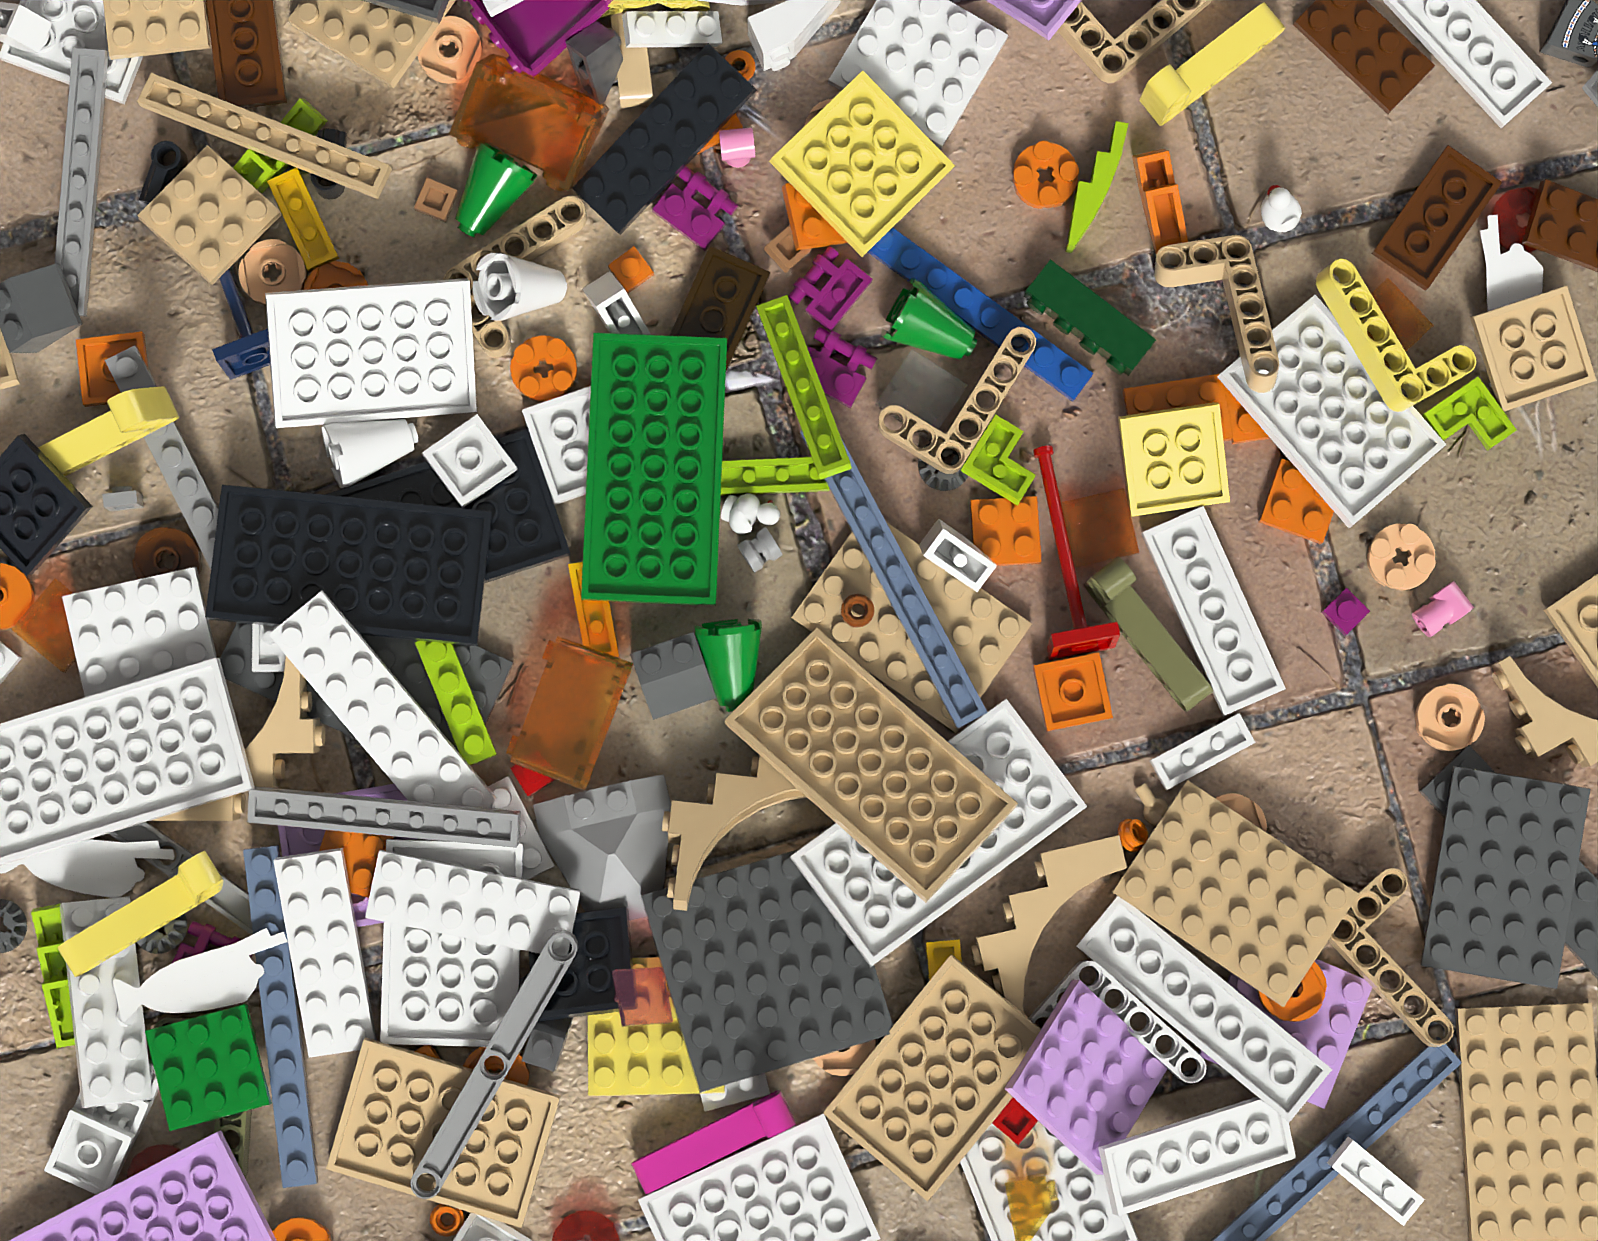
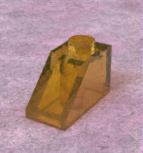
[1005,1172,1059,1241]

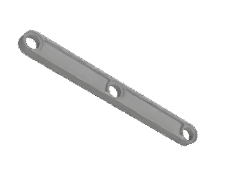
[109,822,253,935]
[410,930,578,1199]

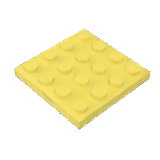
[769,71,955,257]
[588,957,725,1096]

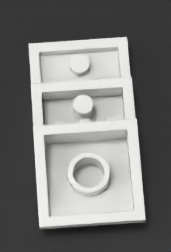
[44,1059,159,1195]

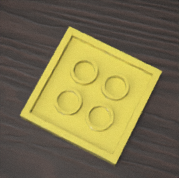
[1118,402,1230,517]

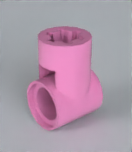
[719,128,755,168]
[1412,581,1474,637]

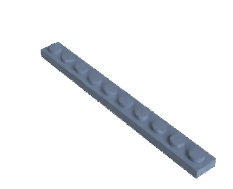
[800,431,988,729]
[243,845,318,1188]
[1210,1037,1462,1241]

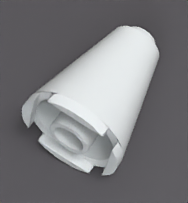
[473,253,567,321]
[322,418,418,488]

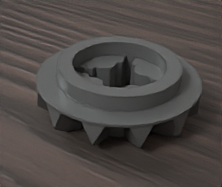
[918,442,970,491]
[0,899,27,953]
[137,914,187,954]

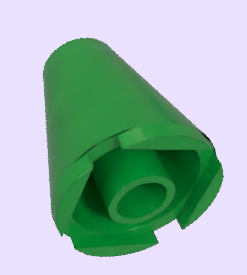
[455,141,538,238]
[881,278,977,360]
[694,619,762,712]

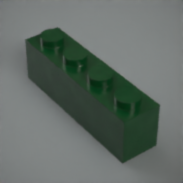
[1024,259,1156,376]

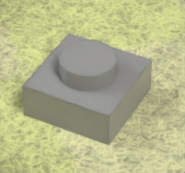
[102,486,144,511]

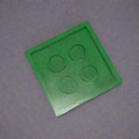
[145,1004,272,1131]

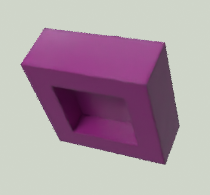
[1321,588,1370,636]

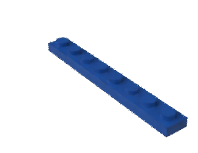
[868,228,1094,402]

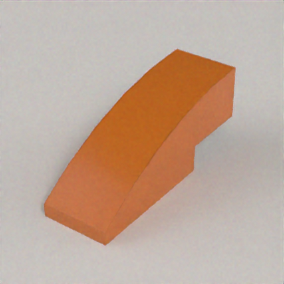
[1132,149,1188,255]

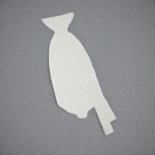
[1480,215,1543,387]
[0,839,174,898]
[113,928,288,1022]

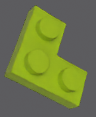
[1422,376,1517,451]
[961,414,1036,506]

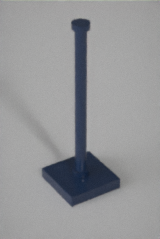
[212,268,270,380]

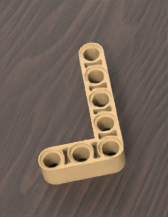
[1057,0,1213,83]
[610,7,654,108]
[443,196,587,357]
[1154,235,1279,393]
[878,327,1036,474]
[1328,868,1454,1047]

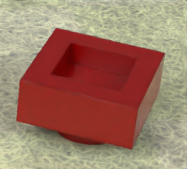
[510,750,557,797]
[992,1097,1038,1145]

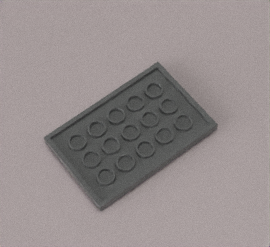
[1420,766,1591,989]

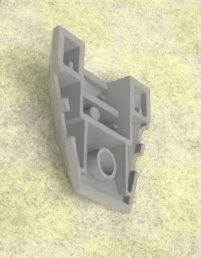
[533,774,671,921]

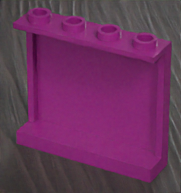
[463,0,613,77]

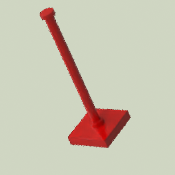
[1033,445,1120,660]

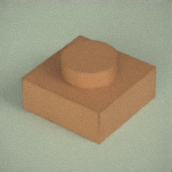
[414,178,458,223]
[764,225,812,273]

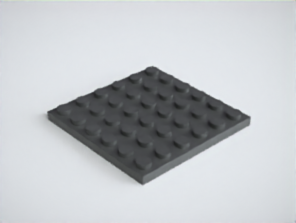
[641,849,893,1093]

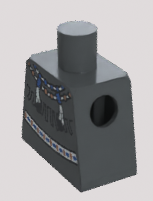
[1540,0,1598,67]

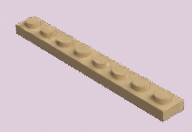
[137,73,392,199]

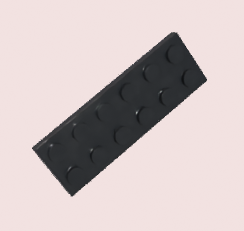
[572,43,757,235]

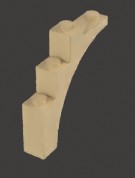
[152,656,325,821]
[1491,656,1598,768]
[662,755,806,911]
[971,835,1127,1014]

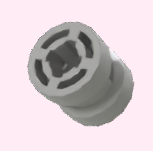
[737,527,783,573]

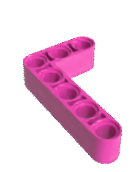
[631,1090,796,1194]

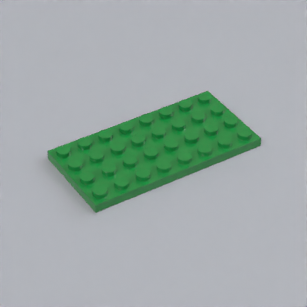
[581,333,727,606]

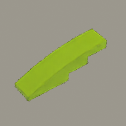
[233,98,328,194]
[1065,121,1129,253]
[31,903,75,1048]

